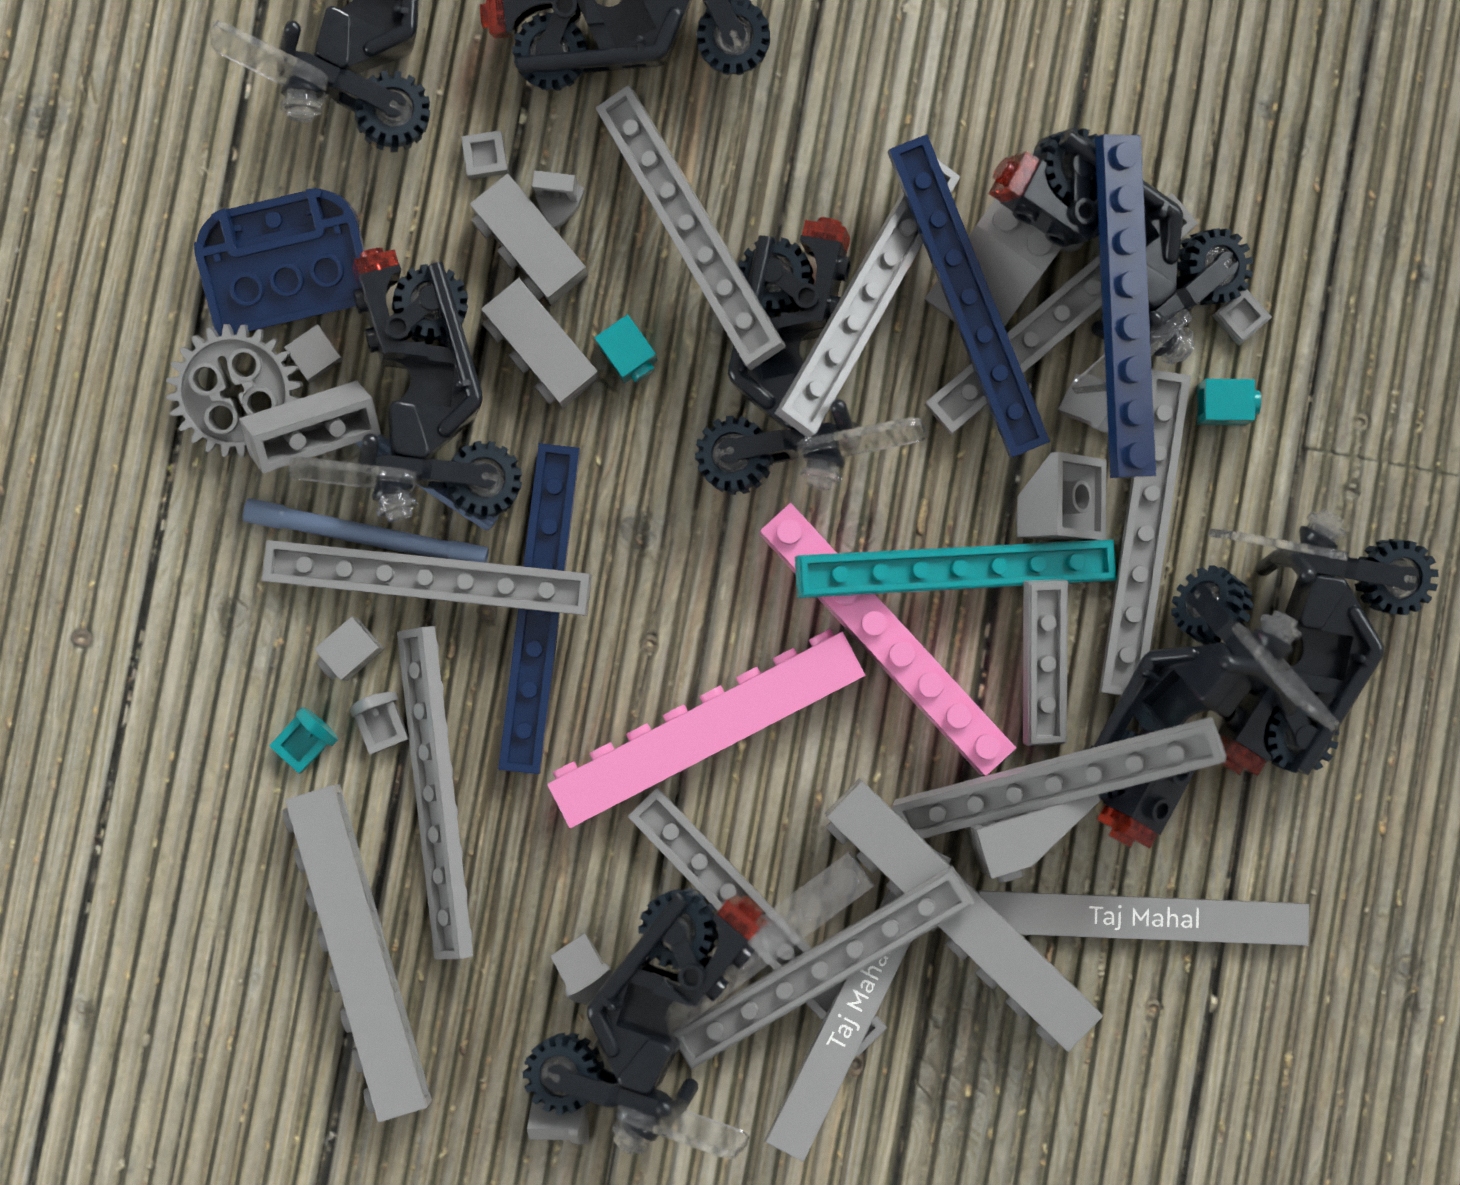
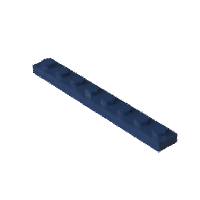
[887,134,1050,458]
[1095,134,1156,478]
[498,443,580,774]

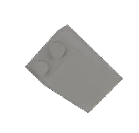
[924,192,1062,326]
[966,795,1100,883]

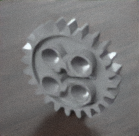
[166,324,303,457]

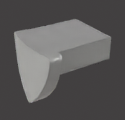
[532,171,585,230]
[1058,374,1108,432]
[349,692,409,755]
[550,933,612,1004]
[527,1096,589,1145]

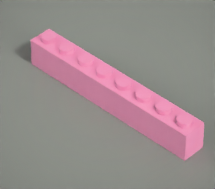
[759,503,1016,776]
[547,629,866,828]

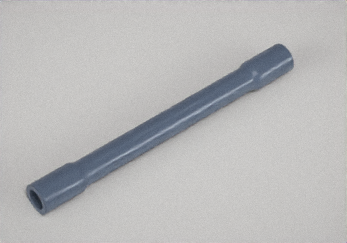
[243,498,489,563]

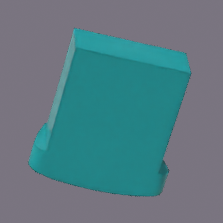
[269,706,338,774]

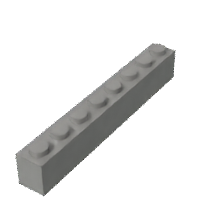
[825,777,1103,1052]
[282,784,432,1123]

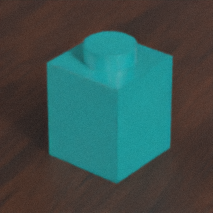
[594,314,657,384]
[1197,378,1261,426]

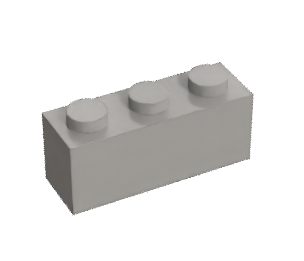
[470,173,588,305]
[481,278,600,408]
[239,380,381,473]

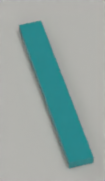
[795,540,1117,598]

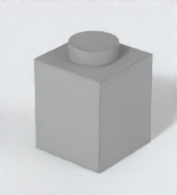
[314,616,385,681]

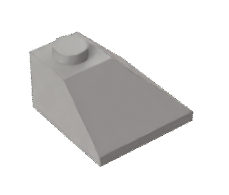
[1016,452,1107,541]

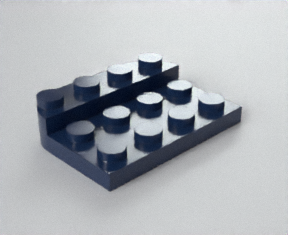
[194,188,369,336]

